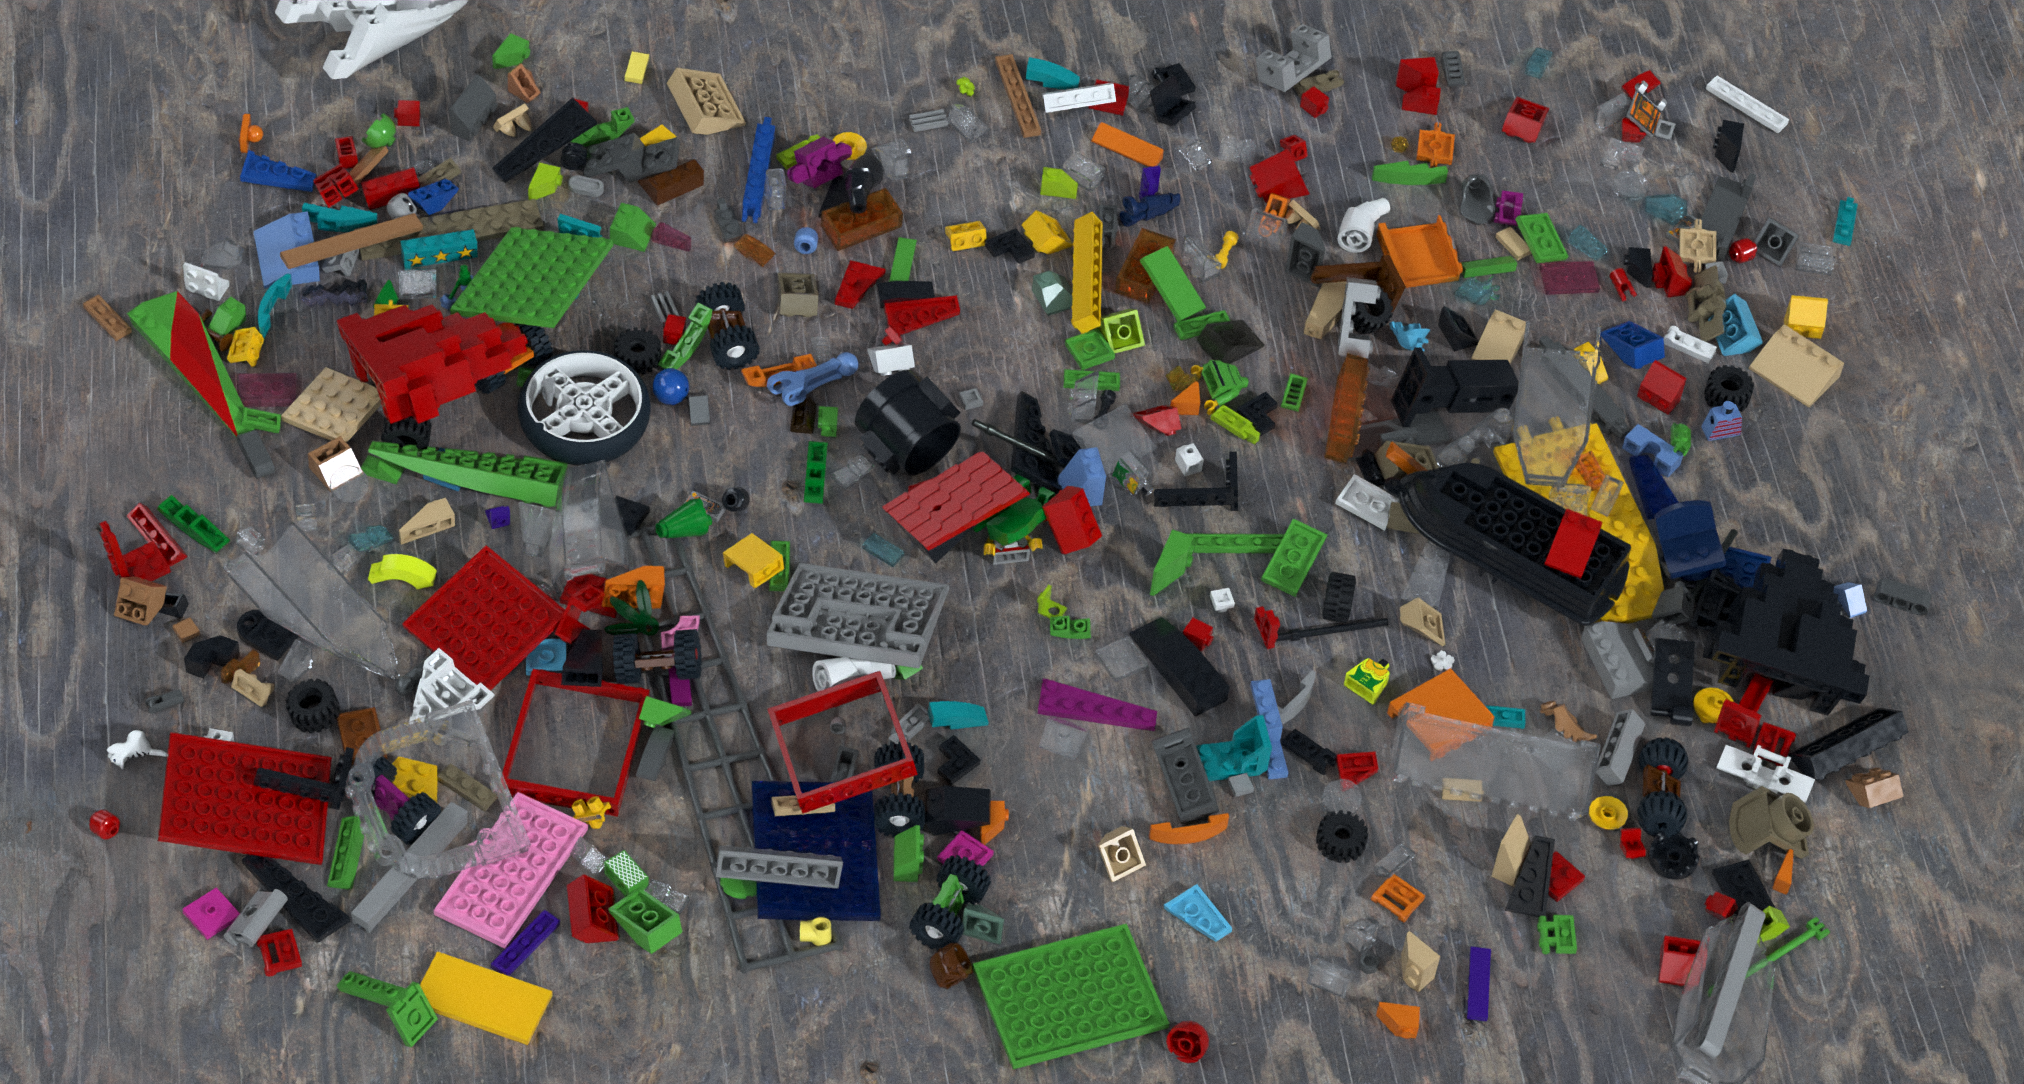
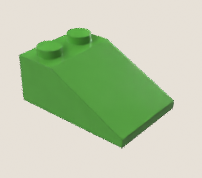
[1150,529,1196,596]
[608,887,682,954]

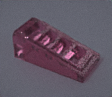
[653,222,691,252]

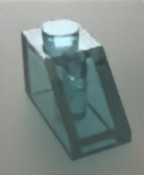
[1645,194,1687,226]

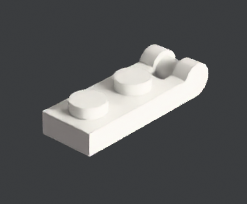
[1664,326,1717,364]

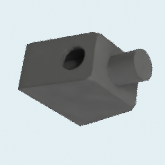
[1652,581,1694,627]

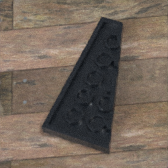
[1011,391,1062,494]

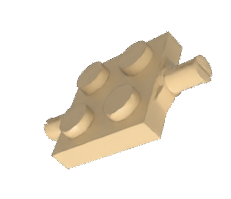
[1679,219,1716,273]

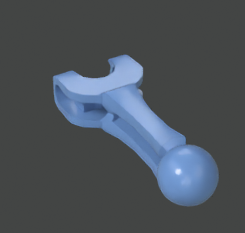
[767,352,859,406]

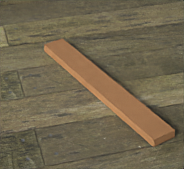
[280,213,423,269]

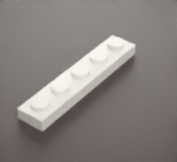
[1706,76,1789,133]

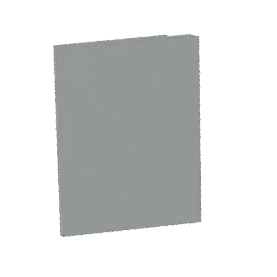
[767,563,949,668]

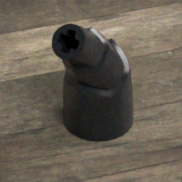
[843,155,884,214]

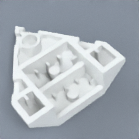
[409,648,495,725]

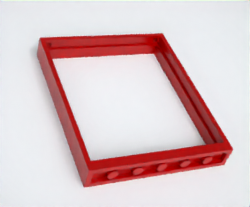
[499,669,650,817]
[767,671,918,814]

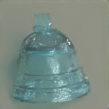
[1454,276,1500,305]

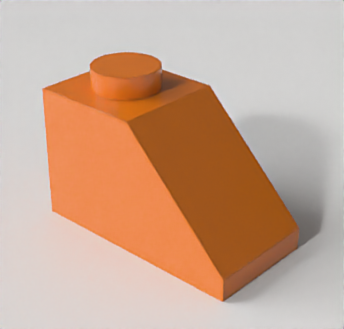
[1259,193,1291,234]
[980,801,1009,845]
[1376,1002,1420,1039]

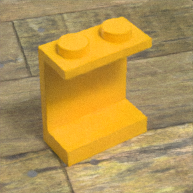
[723,533,784,588]

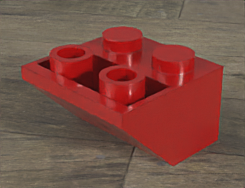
[1659,935,1705,989]

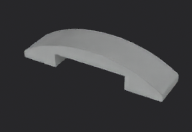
[1277,670,1316,724]

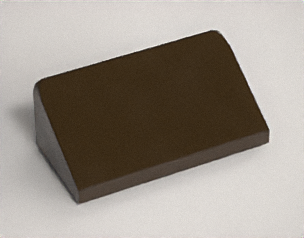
[790,397,816,434]

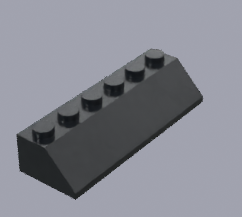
[1788,708,1909,781]

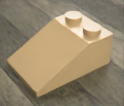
[1471,309,1529,364]
[1491,814,1531,886]

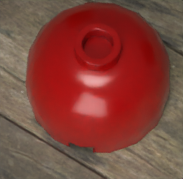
[1166,1020,1209,1063]

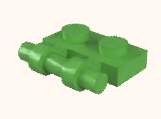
[1537,915,1577,954]

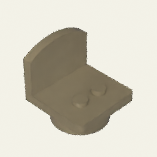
[1729,786,1814,859]

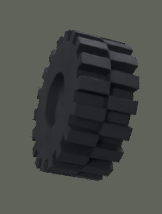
[614,327,661,375]
[1316,810,1368,863]

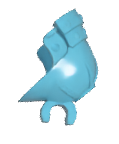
[1389,322,1430,352]

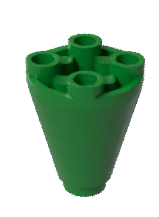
[655,498,712,538]

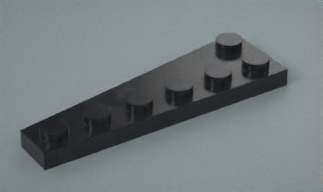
[492,97,597,183]

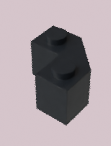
[184,635,240,679]

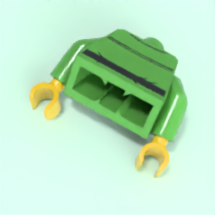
[1191,360,1248,415]

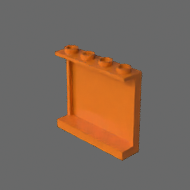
[1376,215,1463,288]
[1387,668,1495,762]

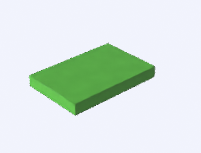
[1515,213,1569,263]

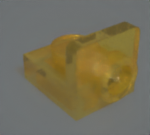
[1166,366,1199,391]

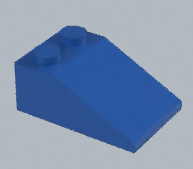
[1600,321,1665,369]

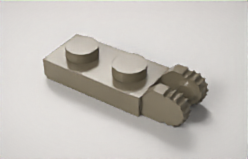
[1293,70,1344,98]

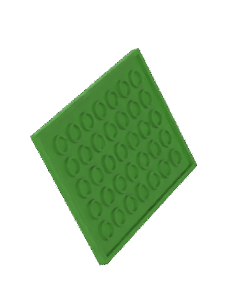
[450,227,613,328]
[972,923,1169,1069]

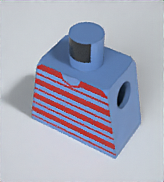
[1701,401,1742,441]

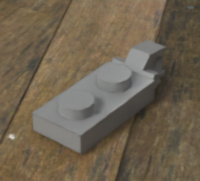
[887,704,930,745]

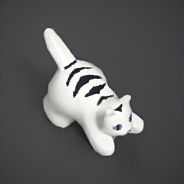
[107,730,167,770]

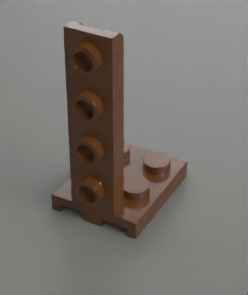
[1310,255,1406,312]

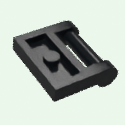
[1151,63,1196,96]

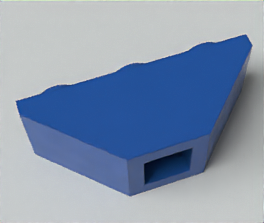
[408,179,459,215]

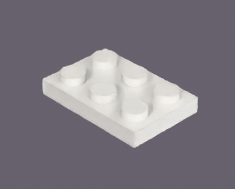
[1335,474,1400,531]

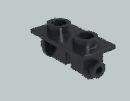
[1356,449,1385,486]

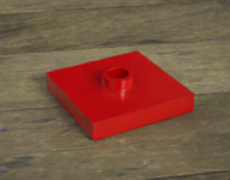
[1089,79,1131,116]

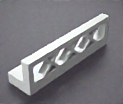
[1042,82,1116,113]

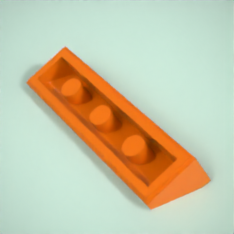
[1091,122,1164,167]
[1385,441,1428,474]

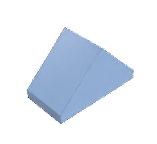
[1834,582,1867,618]

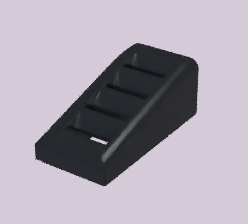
[159,592,189,618]

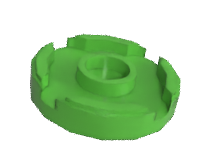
[719,878,761,899]

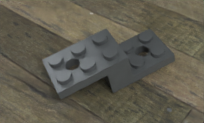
[584,133,680,183]

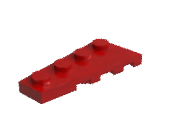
[884,295,960,335]

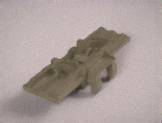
[1685,265,1726,342]

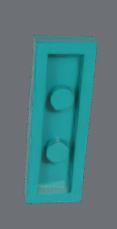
[1832,197,1858,246]

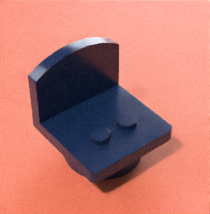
[1654,500,1726,581]

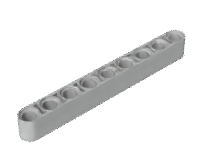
[1695,902,1765,1059]

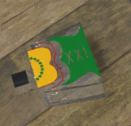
[1111,449,1154,496]

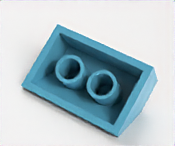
[1708,294,1763,356]

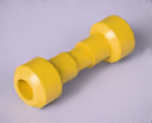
[1212,231,1239,269]

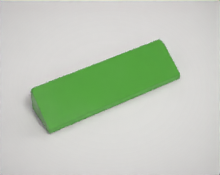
[327,814,367,889]

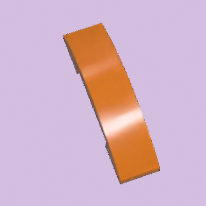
[741,354,817,387]
[1149,813,1229,844]

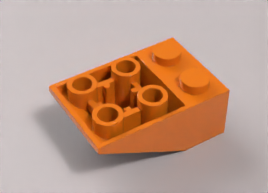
[602,566,665,609]

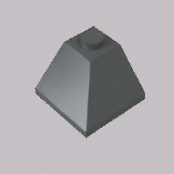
[1754,217,1800,266]

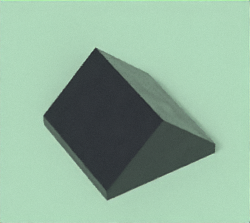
[1438,306,1479,352]

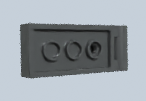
[1151,727,1220,825]

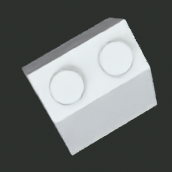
[867,342,915,376]

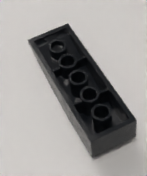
[1129,617,1230,717]

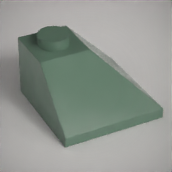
[1032,271,1073,316]
[962,904,1004,945]

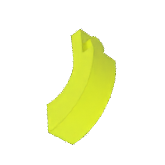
[368,554,437,590]

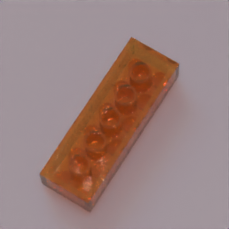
[1324,353,1370,464]

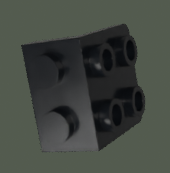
[1150,75,1196,126]

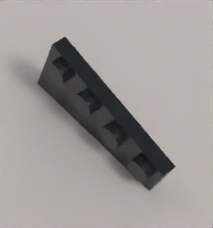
[1505,835,1555,917]

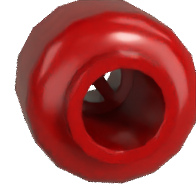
[1729,238,1757,264]
[89,809,120,840]

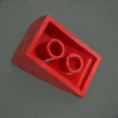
[1502,96,1550,143]
[1544,509,1603,579]

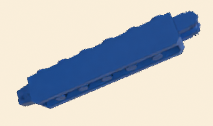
[742,117,775,223]

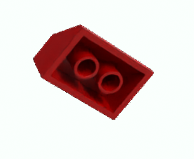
[360,167,420,210]
[1042,486,1102,554]
[567,874,619,943]

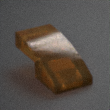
[734,234,776,267]
[220,649,260,684]

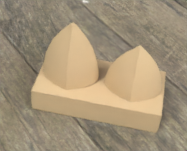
[493,103,532,137]
[1285,200,1321,231]
[231,669,274,707]

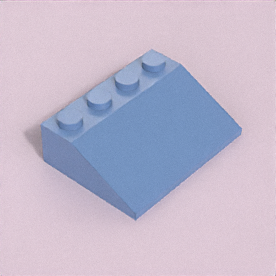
[253,212,320,289]

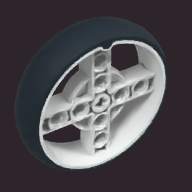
[517,350,651,466]

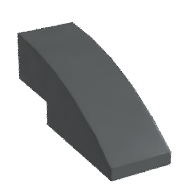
[636,726,674,781]

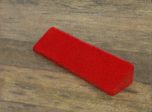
[126,502,188,567]

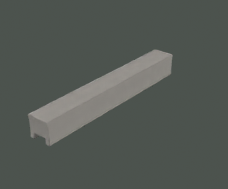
[351,802,468,933]

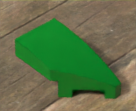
[373,280,399,308]

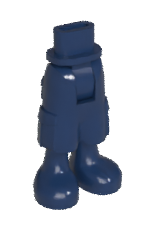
[1120,193,1181,227]

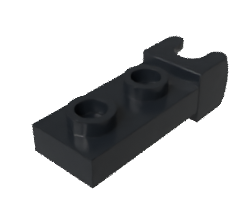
[1282,729,1337,775]

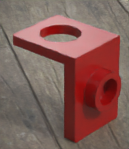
[1621,118,1646,143]

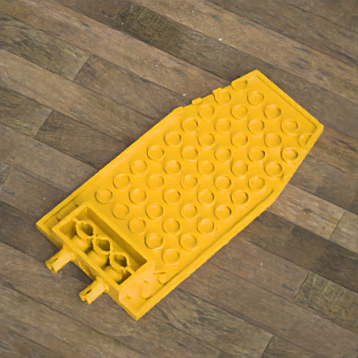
[1493,418,1664,624]

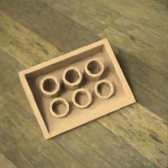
[667,68,746,135]
[1749,324,1844,407]

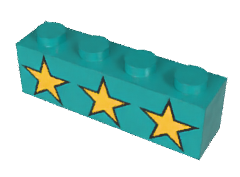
[400,229,478,269]

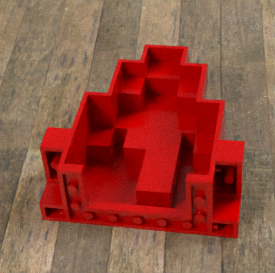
[336,304,528,424]

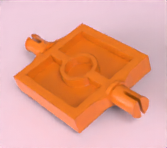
[1416,122,1455,168]

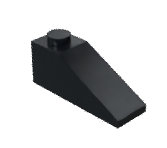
[877,281,935,308]

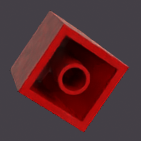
[1249,149,1310,203]

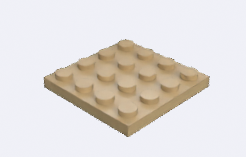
[281,367,381,443]

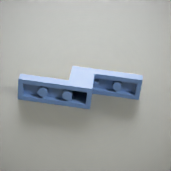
[1250,679,1288,780]

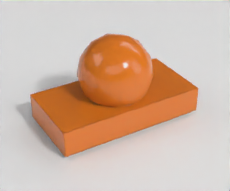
[239,114,263,153]

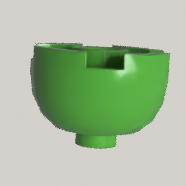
[361,113,396,148]

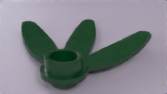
[604,580,659,636]

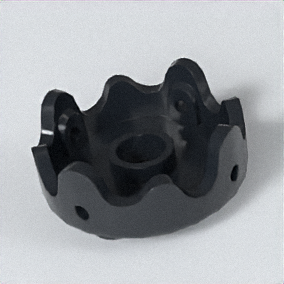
[1648,831,1700,880]

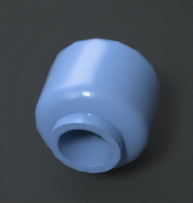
[794,227,818,254]

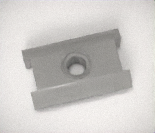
[224,888,288,947]

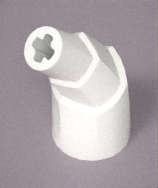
[1337,198,1390,253]
[812,657,896,691]

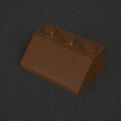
[638,159,704,206]

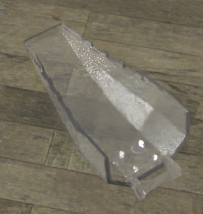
[549,460,633,597]

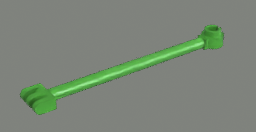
[1706,917,1830,1000]

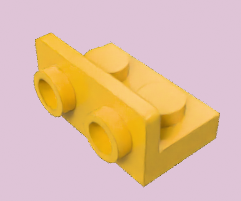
[945,221,987,251]
[227,327,264,367]

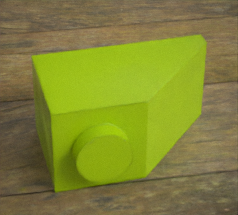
[528,162,563,200]
[1040,167,1078,199]
[1756,906,1790,944]

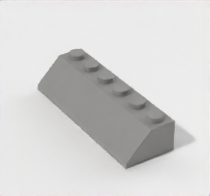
[716,845,843,888]

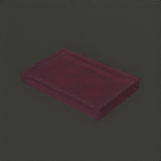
[1539,261,1600,295]
[238,373,297,407]

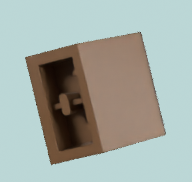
[308,436,363,492]
[114,577,167,626]
[1845,767,1904,808]

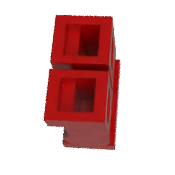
[313,163,359,208]

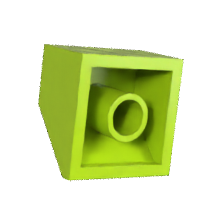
[1098,309,1145,353]

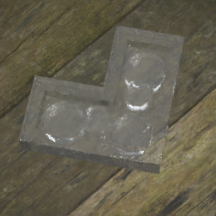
[1600,137,1645,171]

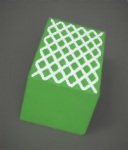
[604,850,649,897]

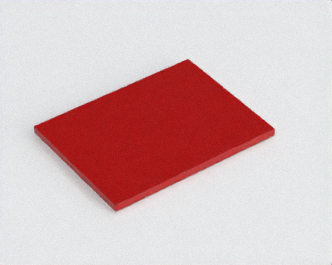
[158,732,332,865]

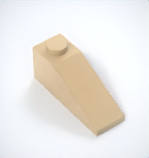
[399,497,455,545]

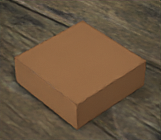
[173,618,200,643]

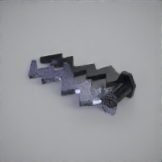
[301,279,368,307]

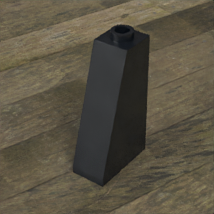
[561,629,603,687]

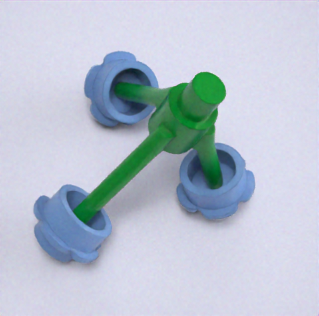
[440,265,474,310]

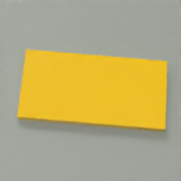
[420,951,553,1045]

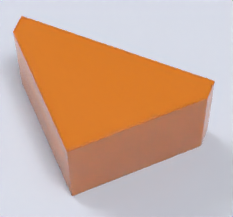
[1170,381,1200,415]

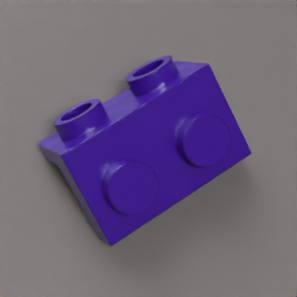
[1139,166,1161,200]

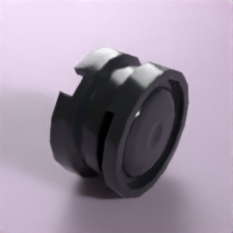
[561,143,587,171]

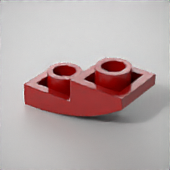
[1621,70,1661,100]

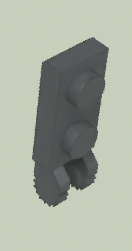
[1099,205,1117,248]

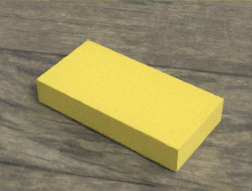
[625,52,649,84]

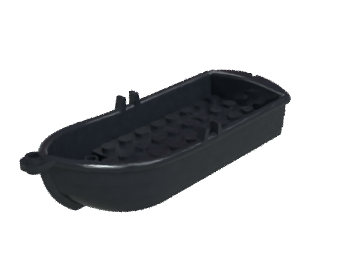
[1384,463,1631,626]

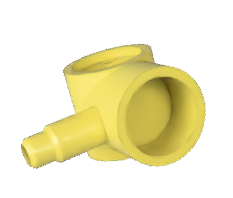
[800,911,832,946]

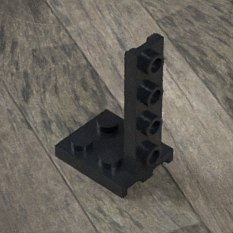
[1154,451,1238,511]
[253,747,354,810]

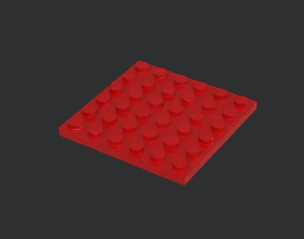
[402,545,565,691]

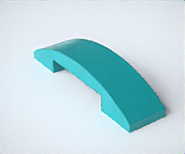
[258,273,292,339]

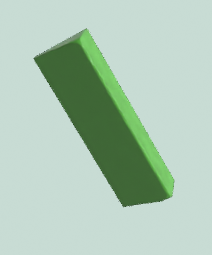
[1461,256,1517,278]

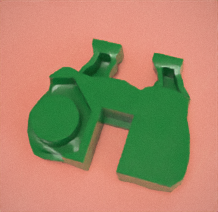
[973,474,1055,546]

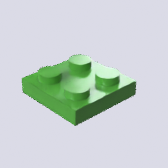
[1065,328,1115,370]

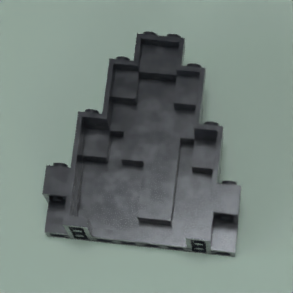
[1703,548,1870,716]

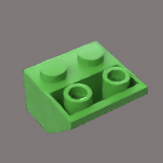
[893,825,924,882]

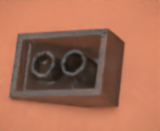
[1196,320,1264,364]

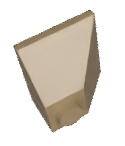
[1400,598,1446,646]
[1098,826,1146,882]

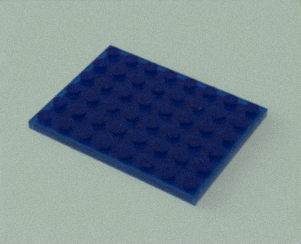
[751,781,881,921]

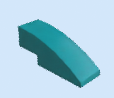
[1026,57,1080,90]
[927,701,989,730]

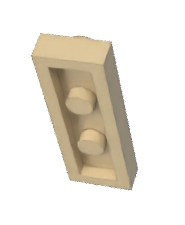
[772,795,835,816]

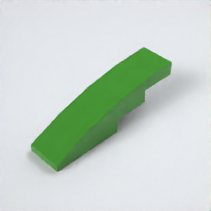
[1372,161,1448,185]

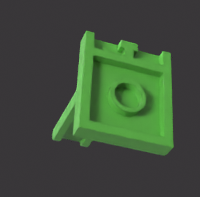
[336,971,438,1048]

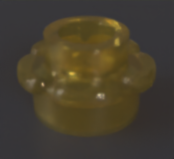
[1391,136,1409,153]

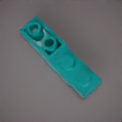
[302,202,378,232]

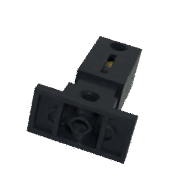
[1390,347,1520,427]

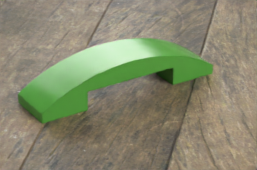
[658,303,713,369]

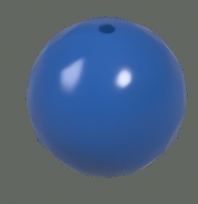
[652,368,689,405]

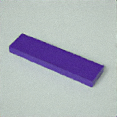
[491,910,560,976]
[1467,946,1491,1021]

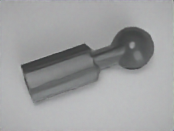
[395,651,435,696]

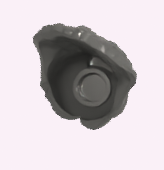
[1460,174,1495,225]

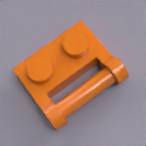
[1371,873,1425,923]

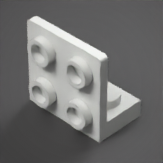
[183,262,229,301]

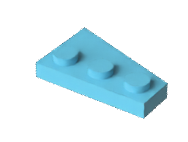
[1164,884,1232,942]

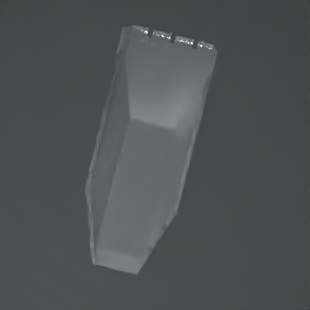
[1513,321,1601,487]

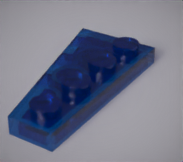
[1629,455,1679,520]

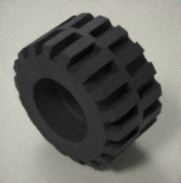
[1342,287,1393,334]
[1704,365,1754,412]
[381,416,432,450]
[1322,572,1356,623]
[285,678,340,733]

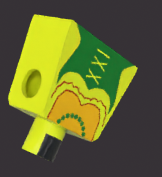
[1344,658,1390,705]

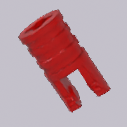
[1609,268,1637,302]

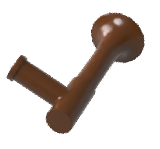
[200,309,233,351]

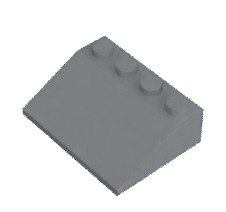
[1581,621,1654,699]

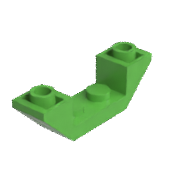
[570,107,634,147]

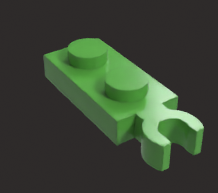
[1670,422,1691,456]

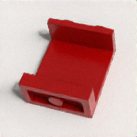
[555,584,606,644]

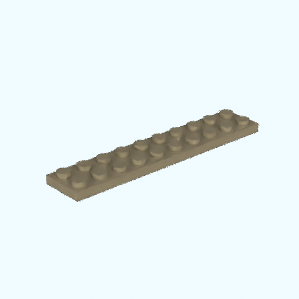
[354,199,543,261]

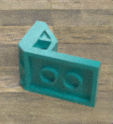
[1195,715,1272,781]

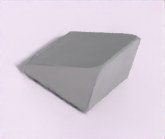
[1654,119,1676,141]
[541,377,555,406]

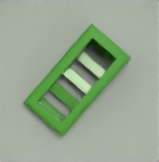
[1281,373,1308,412]

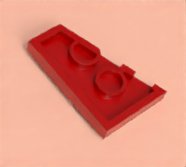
[835,260,886,309]

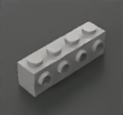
[1595,709,1645,786]

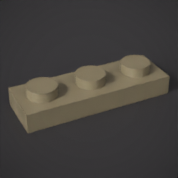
[437,763,497,812]

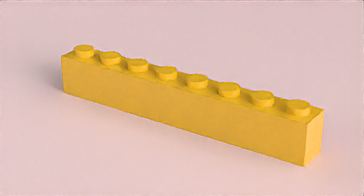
[1071,211,1103,334]

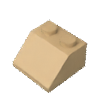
[1401,931,1440,992]

